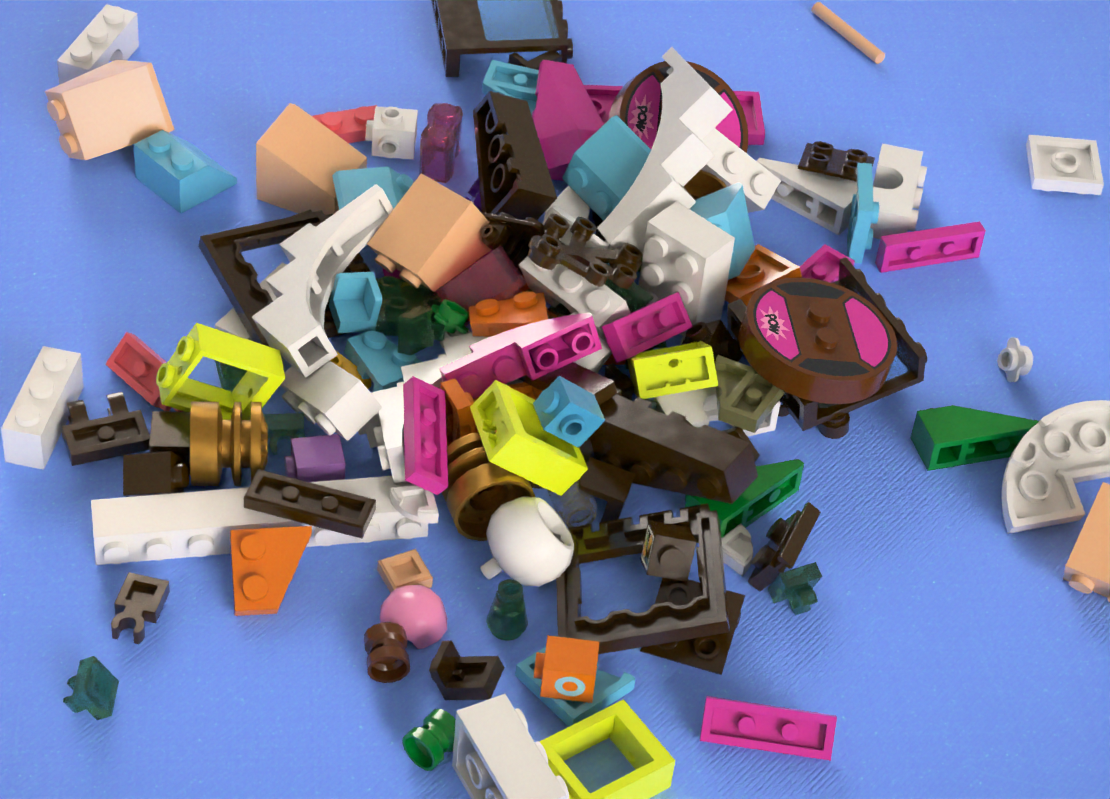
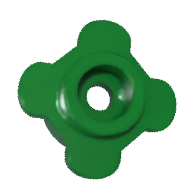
[431,299,469,334]

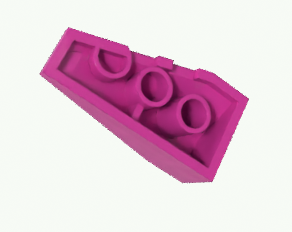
[532,60,604,181]

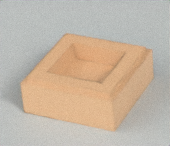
[377,549,433,593]

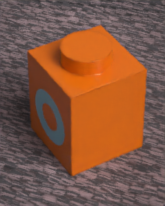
[533,635,599,703]

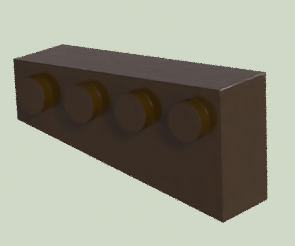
[473,91,557,221]
[590,388,758,504]

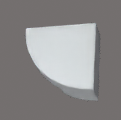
[390,485,439,524]
[721,524,753,576]

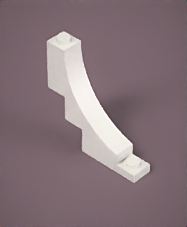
[597,47,733,254]

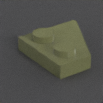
[715,355,785,433]

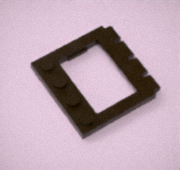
[198,210,386,347]
[556,503,730,654]

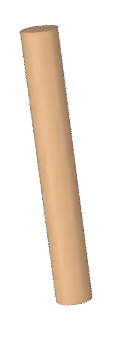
[811,2,885,64]

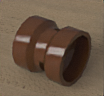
[364,622,410,683]

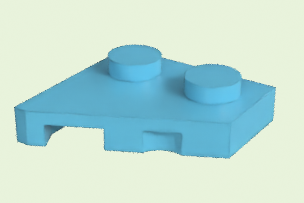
[482,60,539,115]

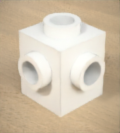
[365,106,418,160]

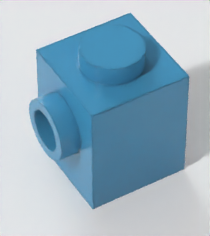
[533,376,605,448]

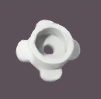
[997,337,1033,383]

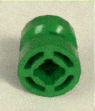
[402,709,456,771]

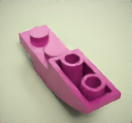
[439,313,602,399]

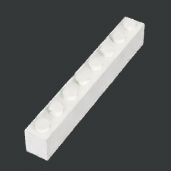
[91,476,428,565]

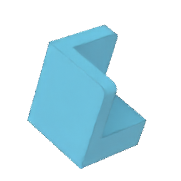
[329,272,382,333]

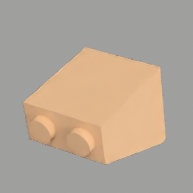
[45,60,175,160]
[256,103,367,215]
[367,173,491,292]
[1063,482,1110,602]

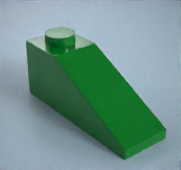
[910,405,1039,471]
[685,459,804,538]

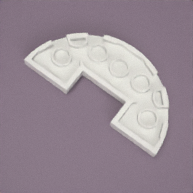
[1001,400,1110,534]

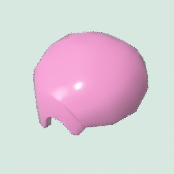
[380,585,447,649]

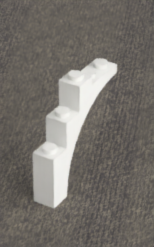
[252,185,394,378]
[358,332,492,484]

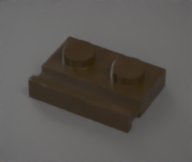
[748,502,821,592]

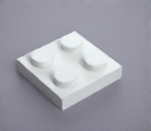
[1026,135,1104,195]

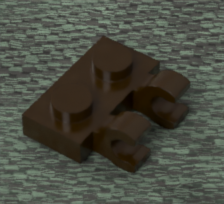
[62,392,150,466]

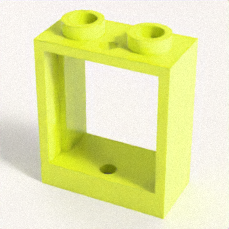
[156,323,285,420]
[627,341,718,399]
[470,380,588,496]
[539,699,675,799]

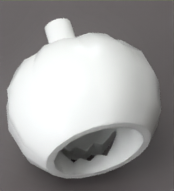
[480,496,574,587]

